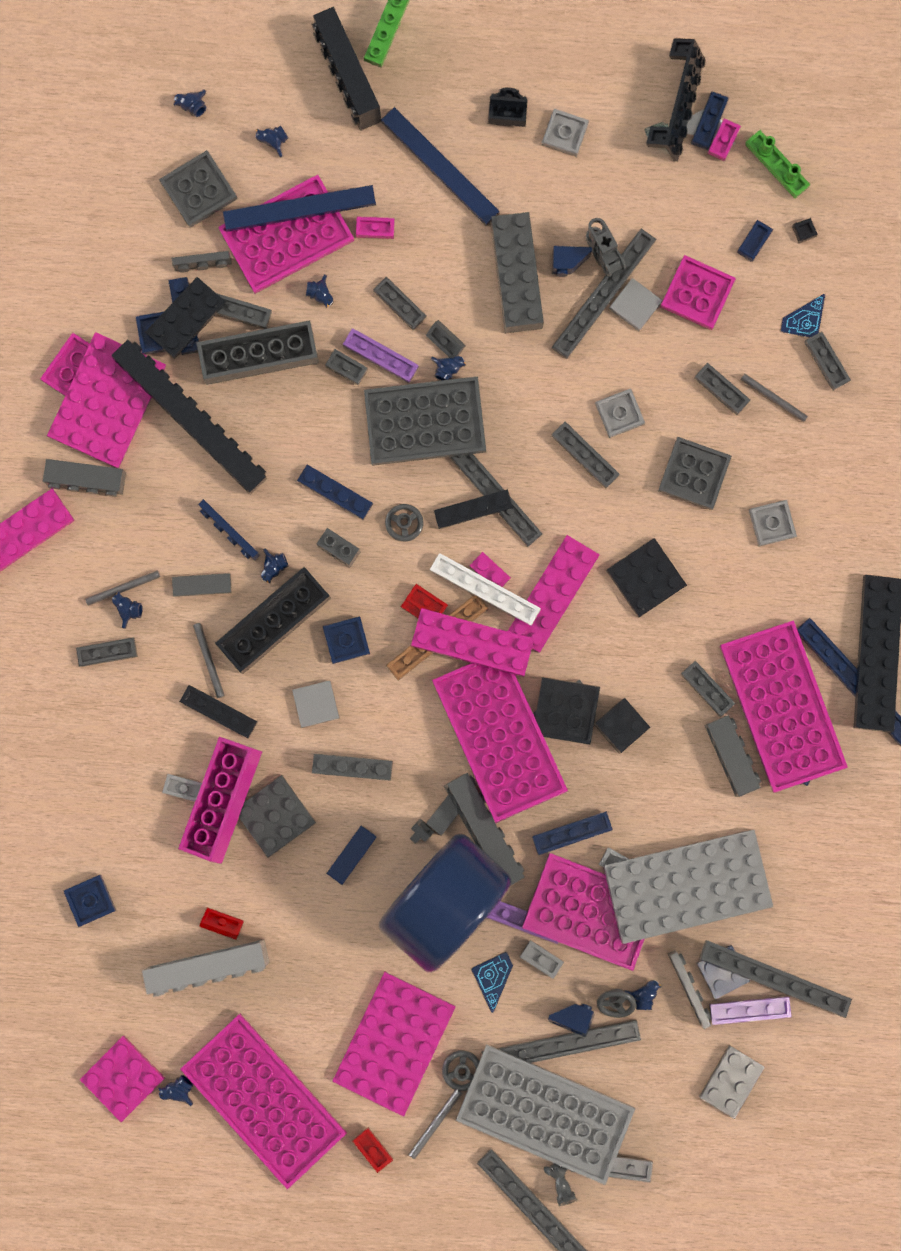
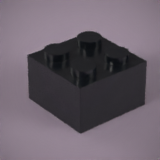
[594,698,651,754]

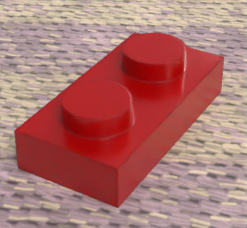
[199,908,244,940]
[353,1127,393,1173]

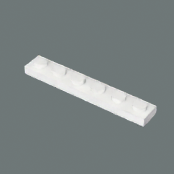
[430,553,541,626]

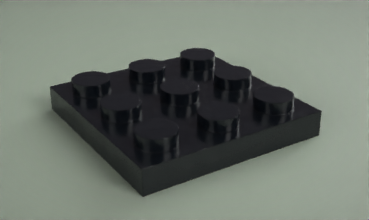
[606,538,687,618]
[535,677,600,745]

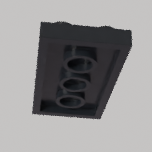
[145,277,226,359]

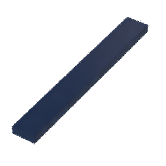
[381,107,500,226]
[223,185,376,232]
[797,618,901,746]

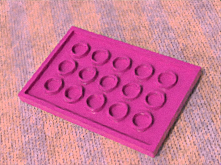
[218,174,355,294]
[47,332,166,468]
[521,853,645,971]
[332,971,456,1117]

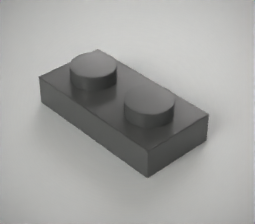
[426,320,466,358]
[325,349,368,385]

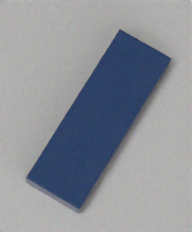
[691,91,729,150]
[326,825,377,885]

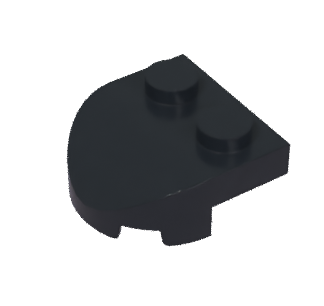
[488,87,528,127]

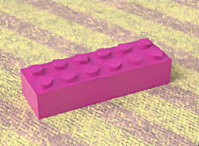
[178,737,262,864]

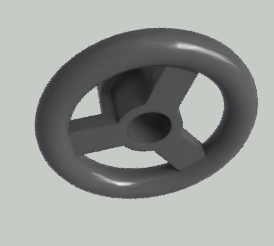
[385,504,424,542]
[597,989,637,1018]
[442,1050,479,1091]

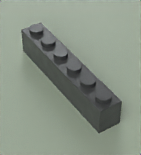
[444,773,524,886]

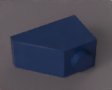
[552,246,592,277]
[548,1003,595,1037]

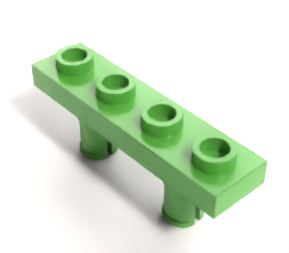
[364,0,410,68]
[745,130,811,199]

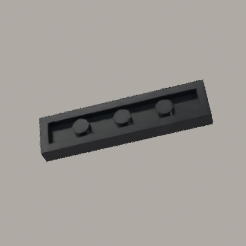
[434,489,513,529]
[179,685,258,739]

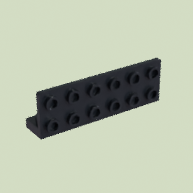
[646,38,706,162]

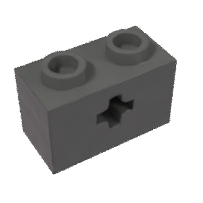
[317,528,361,568]

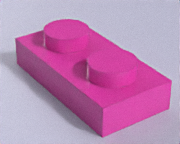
[707,118,741,161]
[356,217,395,239]
[469,552,511,587]

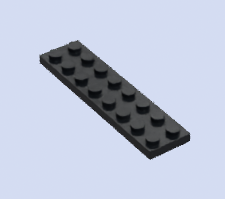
[853,575,901,733]

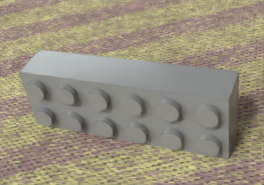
[142,939,270,997]

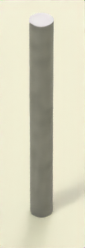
[740,374,808,422]
[85,570,161,606]
[193,623,225,698]
[409,1089,462,1159]

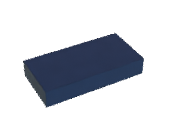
[737,219,773,262]

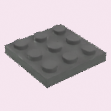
[159,150,238,228]
[658,437,732,510]
[239,775,316,858]

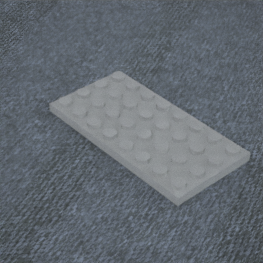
[603,830,773,944]
[456,1044,635,1185]

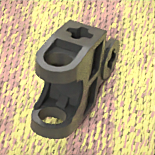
[586,218,626,277]

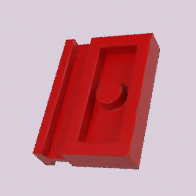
[400,584,448,619]

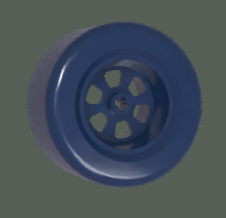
[379,834,511,972]

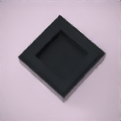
[792,218,818,243]

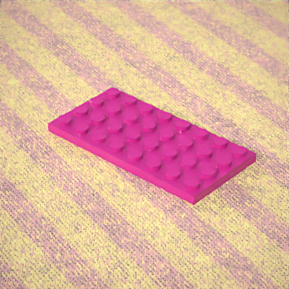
[720,620,848,793]
[432,663,568,824]
[180,1013,347,1190]

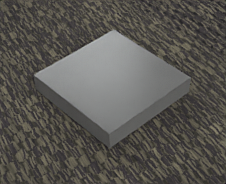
[541,109,589,157]
[609,278,663,331]
[595,388,645,438]
[749,500,797,547]
[292,680,339,728]

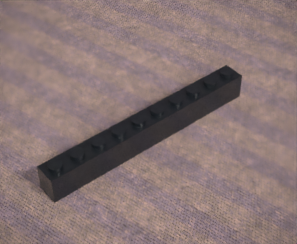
[111,340,267,495]

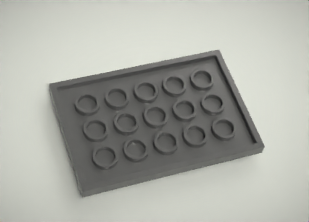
[364,376,486,466]

